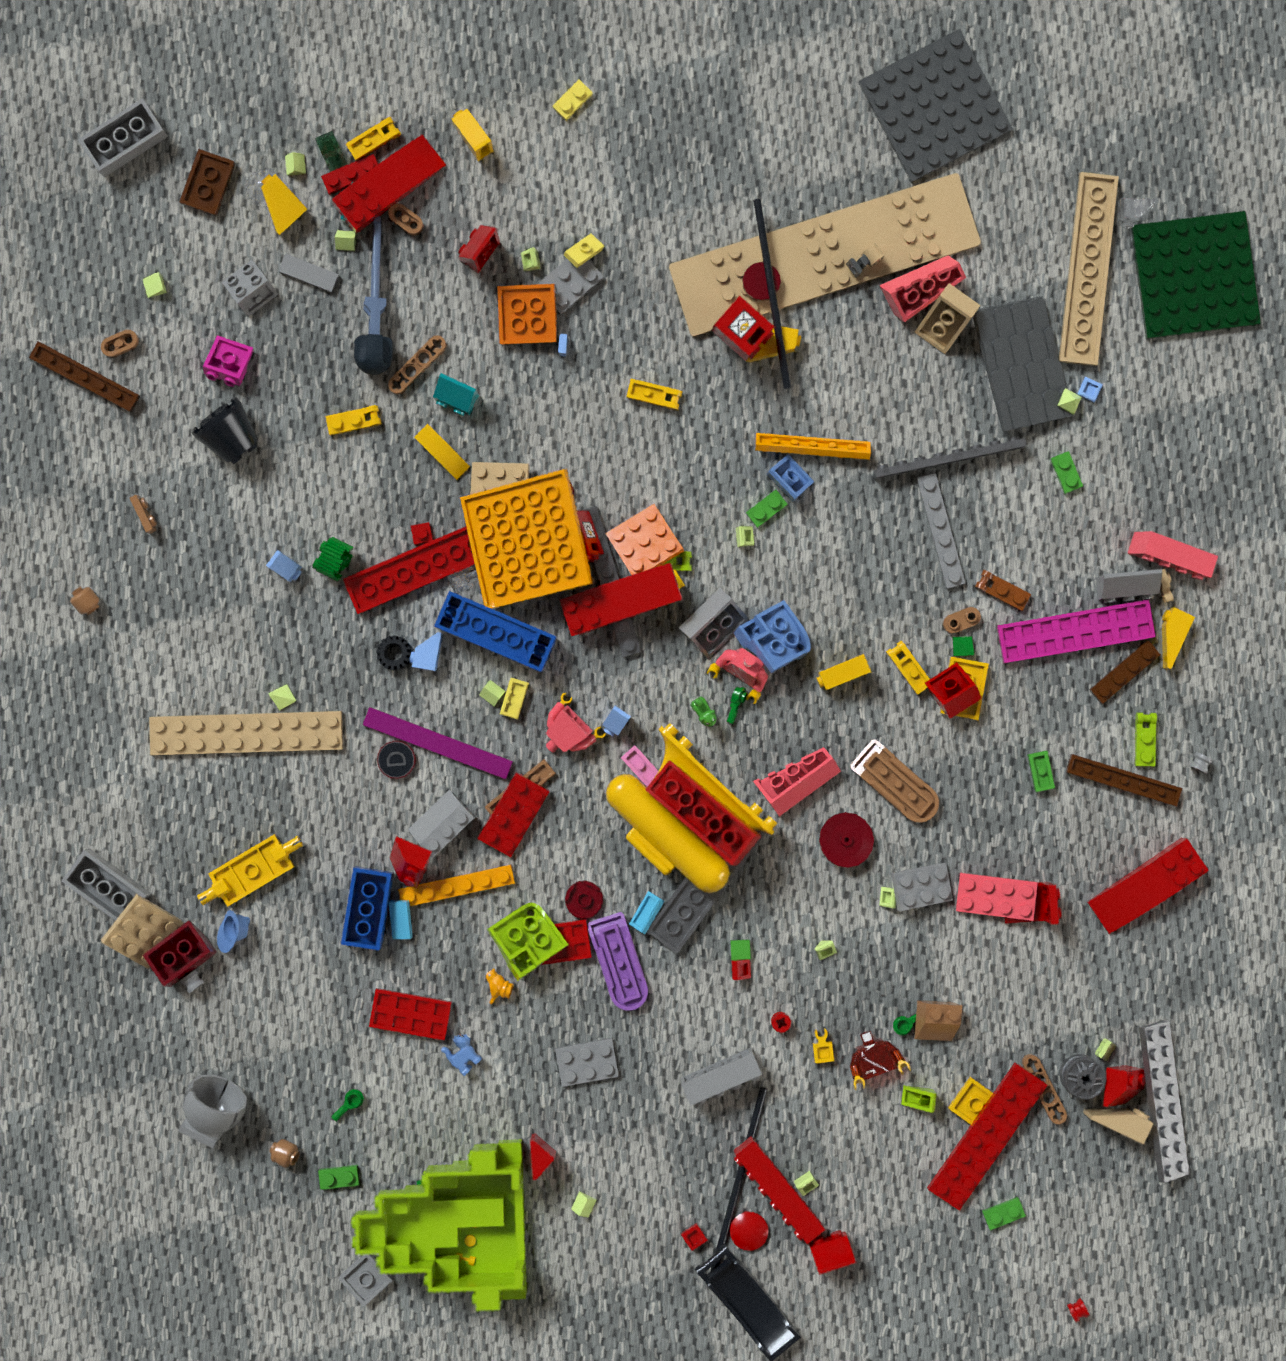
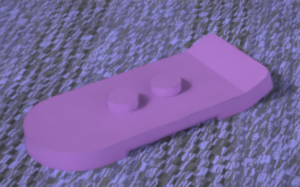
[587,912,648,1010]

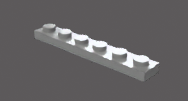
[916,473,966,589]

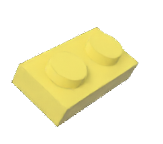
[552,80,593,121]

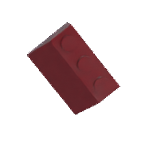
[143,920,217,987]

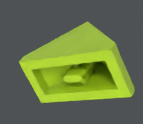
[901,1085,936,1113]

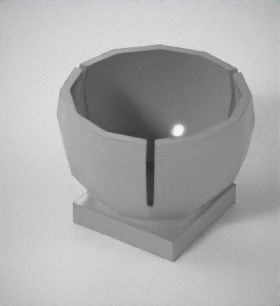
[178,1075,247,1148]

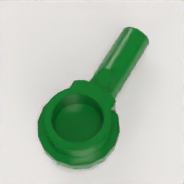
[727,687,748,724]
[893,1014,916,1035]
[331,1089,364,1122]

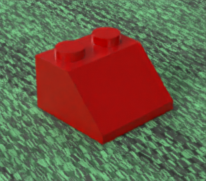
[925,662,982,719]
[390,836,432,888]
[1103,1065,1146,1107]
[809,1230,856,1275]

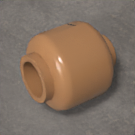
[70,586,100,615]
[269,1139,300,1168]

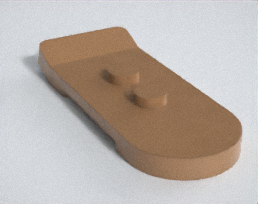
[850,739,939,822]

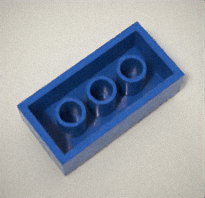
[341,866,394,950]

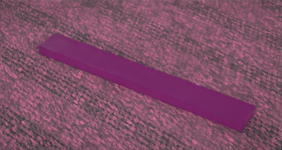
[363,707,513,779]

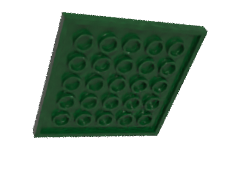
[1131,211,1261,339]

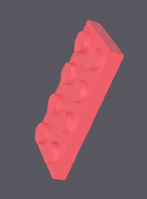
[956,872,1038,921]

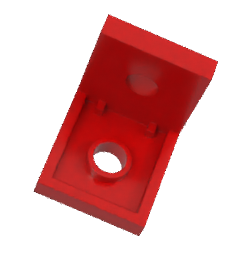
[1004,882,1062,924]

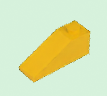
[1162,607,1195,670]

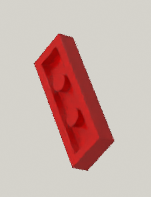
[321,154,378,195]

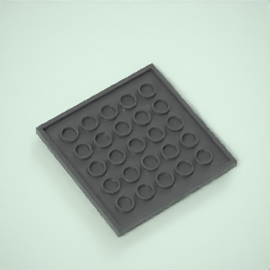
[858,29,1013,183]

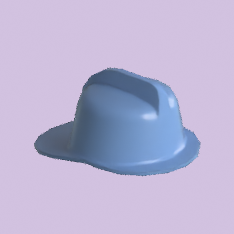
[217,910,250,953]

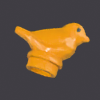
[486,968,514,1004]

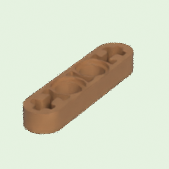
[388,335,446,395]
[1022,1054,1067,1124]

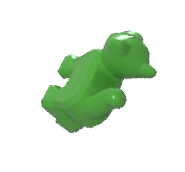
[690,696,717,727]

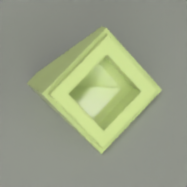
[268,684,296,710]

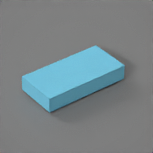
[629,891,664,934]
[389,900,413,939]

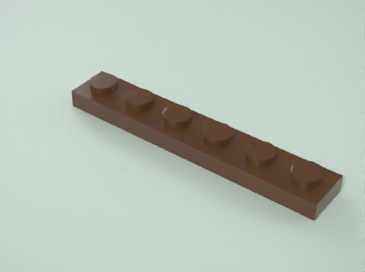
[29,341,140,413]
[1065,754,1182,806]

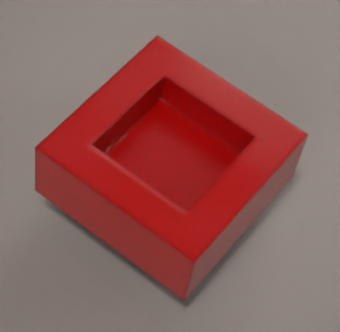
[411,522,433,545]
[732,959,751,980]
[681,1223,708,1251]

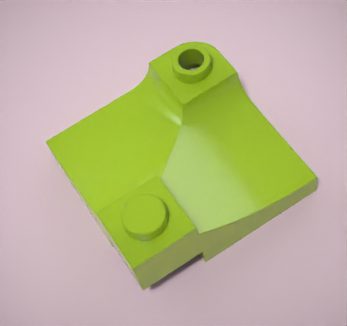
[487,903,568,981]

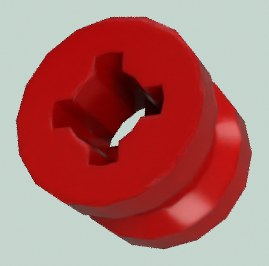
[771,1012,791,1033]
[1067,1298,1090,1323]

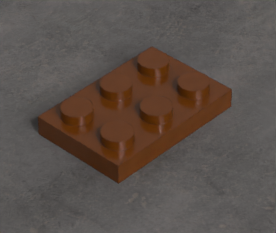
[179,149,236,217]

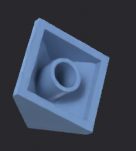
[767,454,814,502]

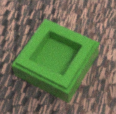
[730,939,751,960]

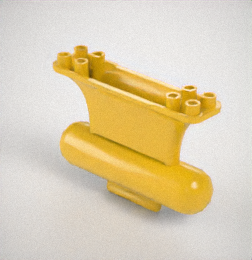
[606,723,777,893]

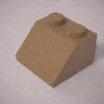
[914,1000,962,1041]

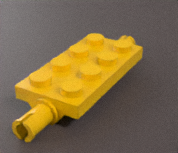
[197,834,303,907]

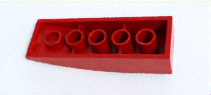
[332,134,446,234]
[560,563,683,636]
[645,760,761,866]
[1087,837,1209,934]

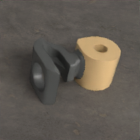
[846,244,884,278]

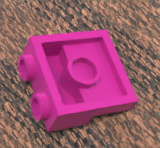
[203,335,254,387]

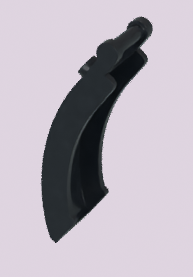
[694,1244,801,1361]

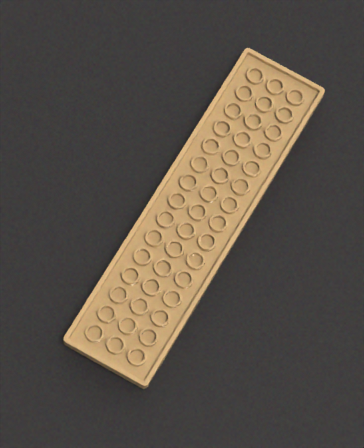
[669,173,981,337]

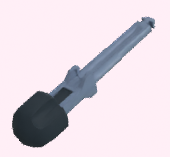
[354,216,393,375]

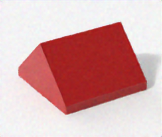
[530,1133,556,1180]

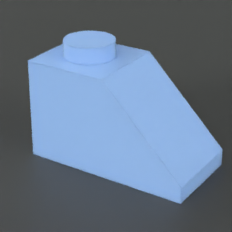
[266,550,302,582]
[410,632,443,671]
[602,706,631,737]

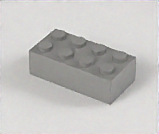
[78,98,168,177]
[61,849,152,921]
[680,1047,762,1106]

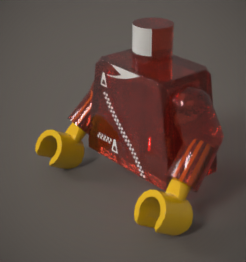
[850,1031,911,1090]

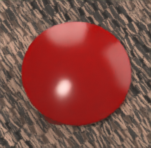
[730,1211,768,1251]

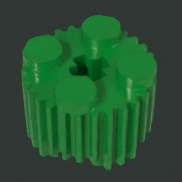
[312,537,353,581]

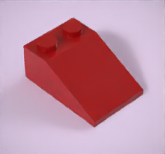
[458,225,500,273]

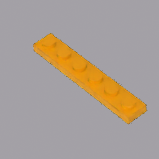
[755,433,871,460]
[398,864,515,906]

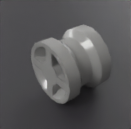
[1189,752,1214,774]
[180,970,205,993]

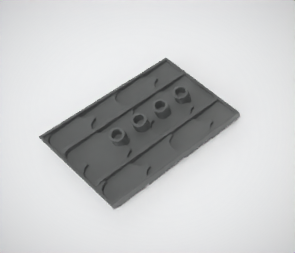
[973,296,1074,431]

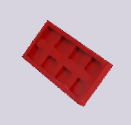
[477,772,550,857]
[541,919,592,965]
[369,988,452,1041]

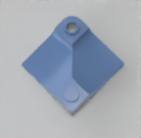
[733,600,811,673]

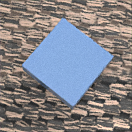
[558,334,568,357]
[1077,377,1103,403]

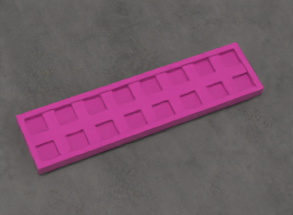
[997,599,1156,663]

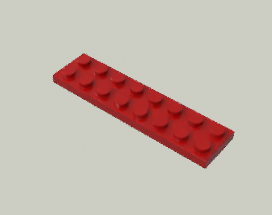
[343,526,475,615]
[927,1062,1048,1211]

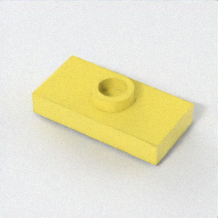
[564,234,604,268]
[500,678,529,719]

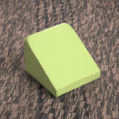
[143,272,167,298]
[1095,1038,1116,1061]

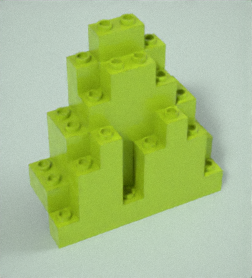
[351,1139,527,1311]

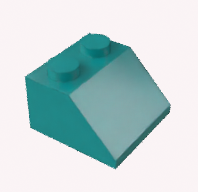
[433,373,479,416]

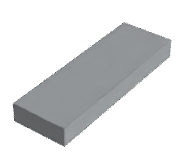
[279,253,339,293]

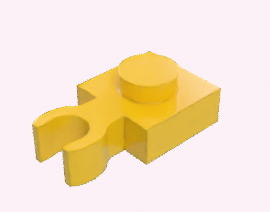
[812,1028,834,1064]

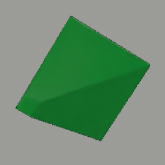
[952,636,974,656]

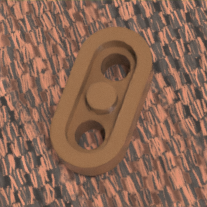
[388,203,423,235]
[101,330,139,358]
[943,607,981,633]

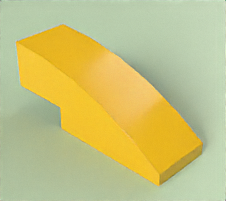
[414,424,470,480]

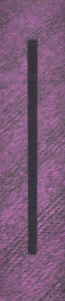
[753,199,791,389]
[710,1087,768,1272]

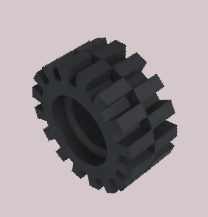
[376,636,412,670]

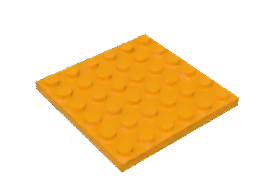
[460,469,593,609]

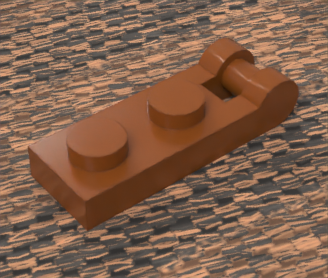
[975,570,1031,611]

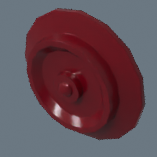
[819,812,874,868]

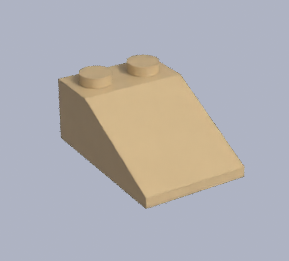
[914,283,980,354]
[1083,1108,1154,1144]

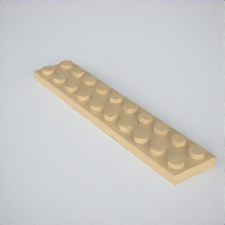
[1059,172,1119,366]
[149,711,343,755]

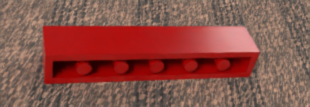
[734,1136,825,1244]

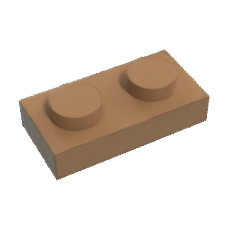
[129,495,157,534]

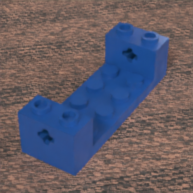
[434,591,557,673]

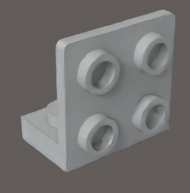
[222,260,278,317]

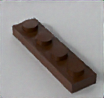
[1089,640,1161,704]

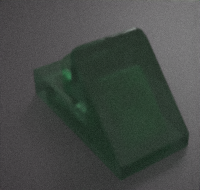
[315,131,348,172]

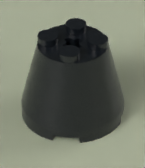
[190,397,258,464]

